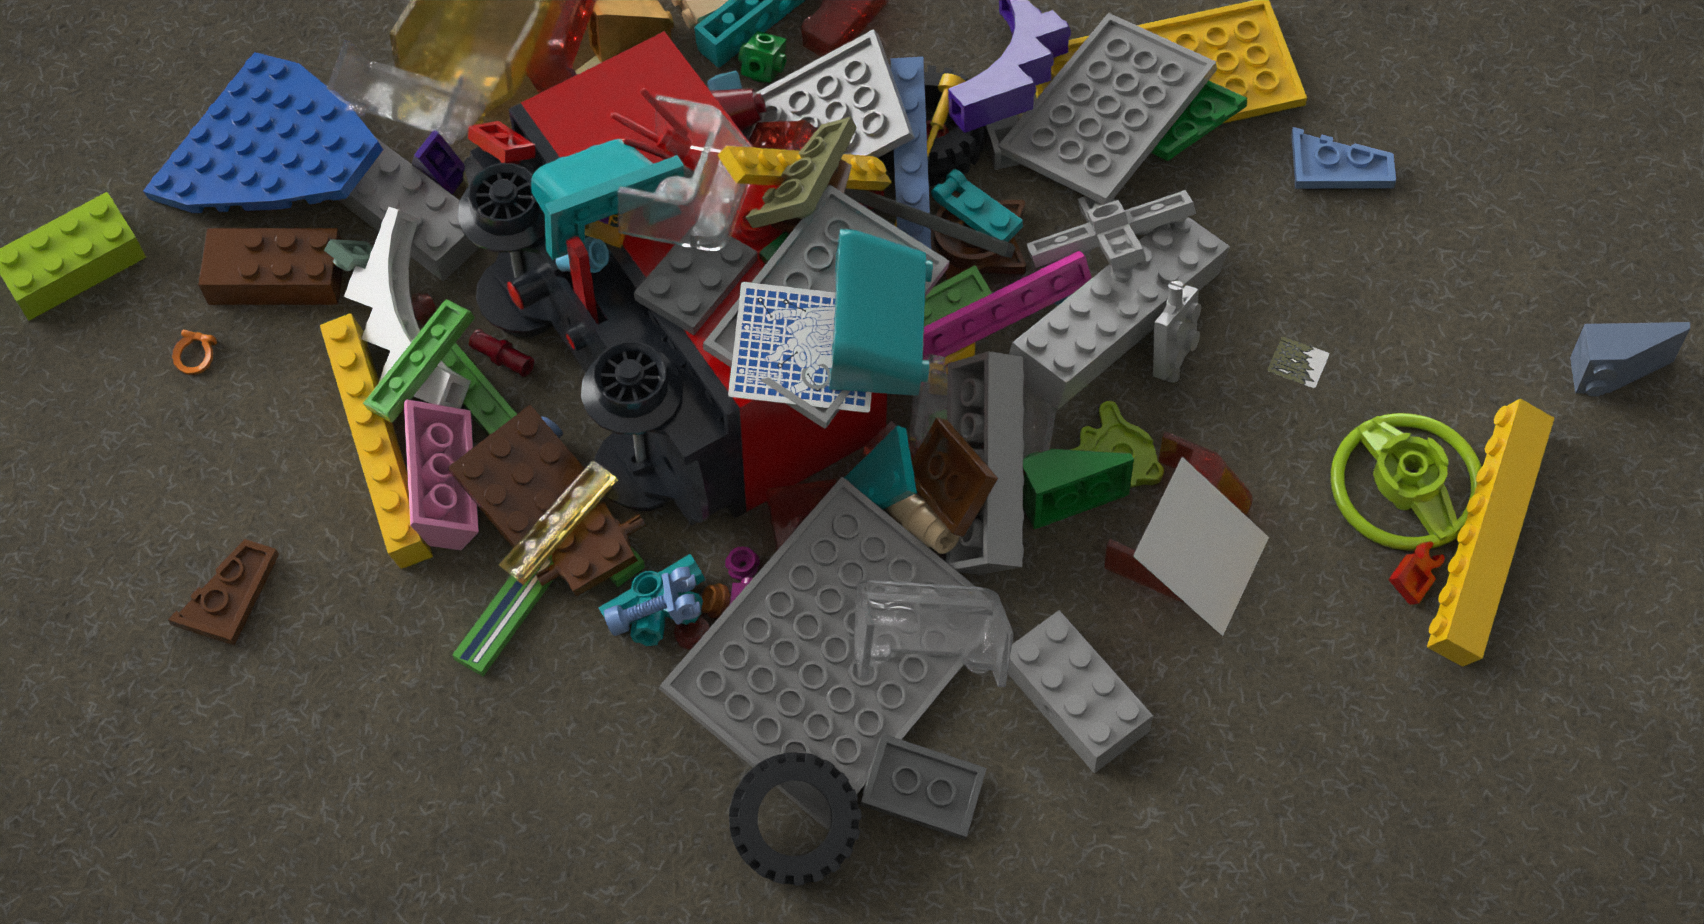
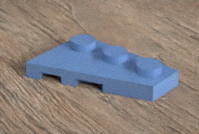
[1291,127,1396,189]

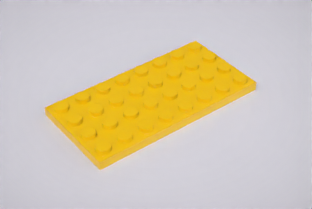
[1036,0,1307,123]

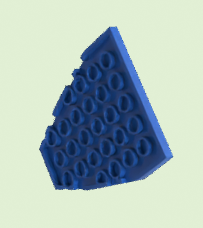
[143,52,384,213]

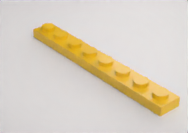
[718,146,892,191]

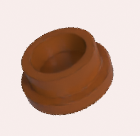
[701,583,731,619]

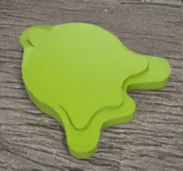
[1070,401,1164,488]

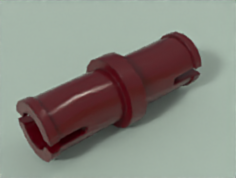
[469,329,535,377]

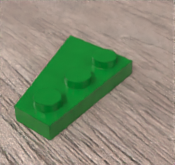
[1151,80,1247,161]

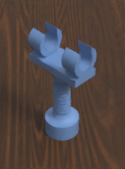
[604,567,701,636]

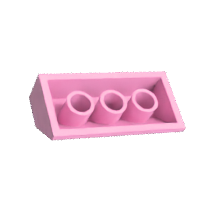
[404,400,479,550]

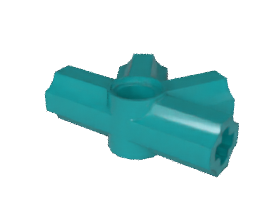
[598,554,706,646]

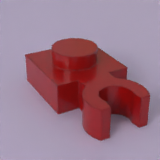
[1388,541,1445,605]

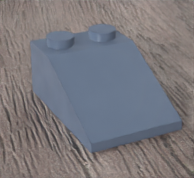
[1570,322,1691,396]

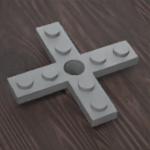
[1027,190,1196,272]

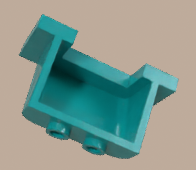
[531,139,684,260]

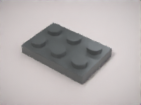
[634,217,758,335]
[859,733,987,840]

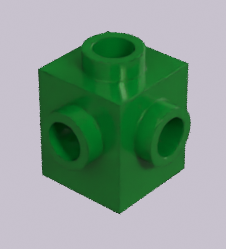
[738,31,787,83]

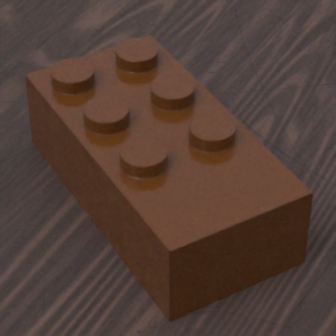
[198,228,343,305]

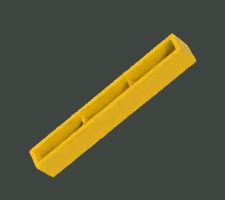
[320,313,433,569]
[1427,398,1554,666]

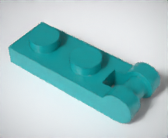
[931,169,1023,242]

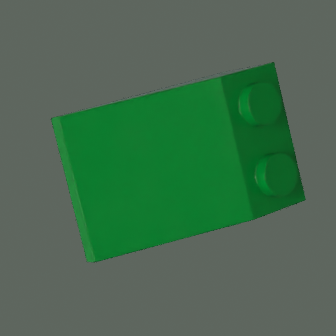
[1023,449,1134,530]

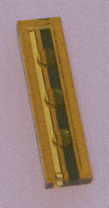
[499,461,618,585]

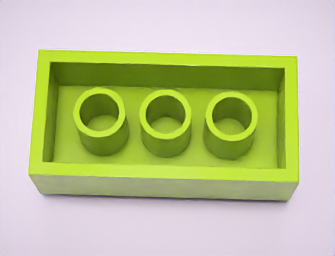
[0,192,146,321]

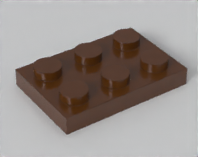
[912,417,998,537]

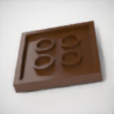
[448,405,594,550]

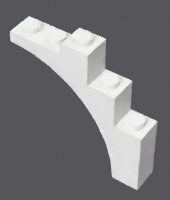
[344,207,471,409]

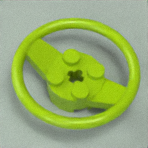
[1331,413,1481,551]

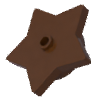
[931,190,1026,280]

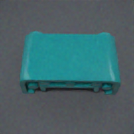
[829,229,933,396]

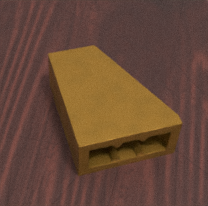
[585,0,674,62]

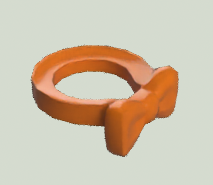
[172,330,217,375]

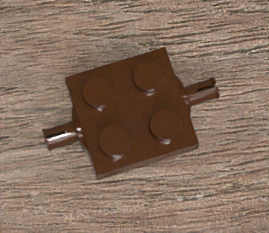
[535,502,646,596]

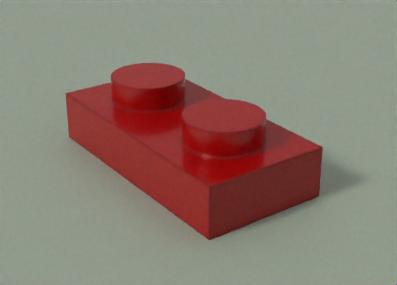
[468,121,535,165]

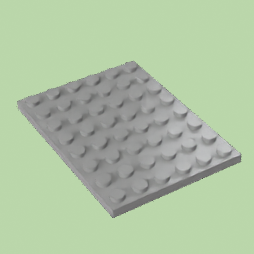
[659,477,1006,830]

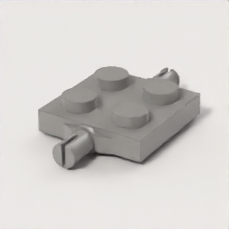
[1153,281,1201,382]

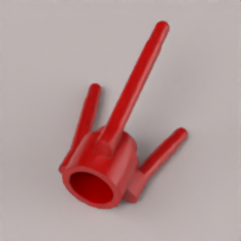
[611,88,693,162]

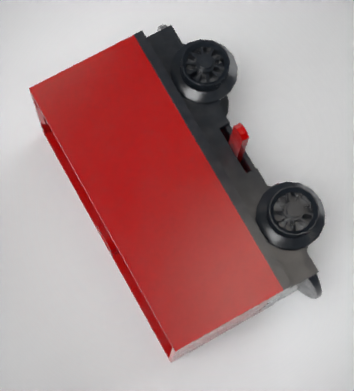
[458,31,887,526]

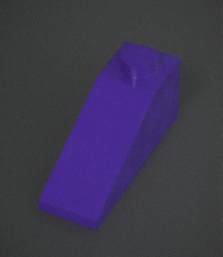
[412,129,465,194]

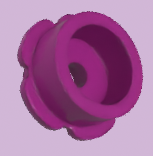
[725,546,760,580]

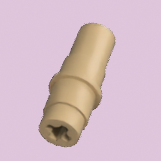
[884,493,960,554]

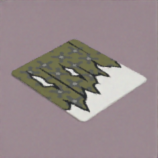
[1268,337,1329,388]

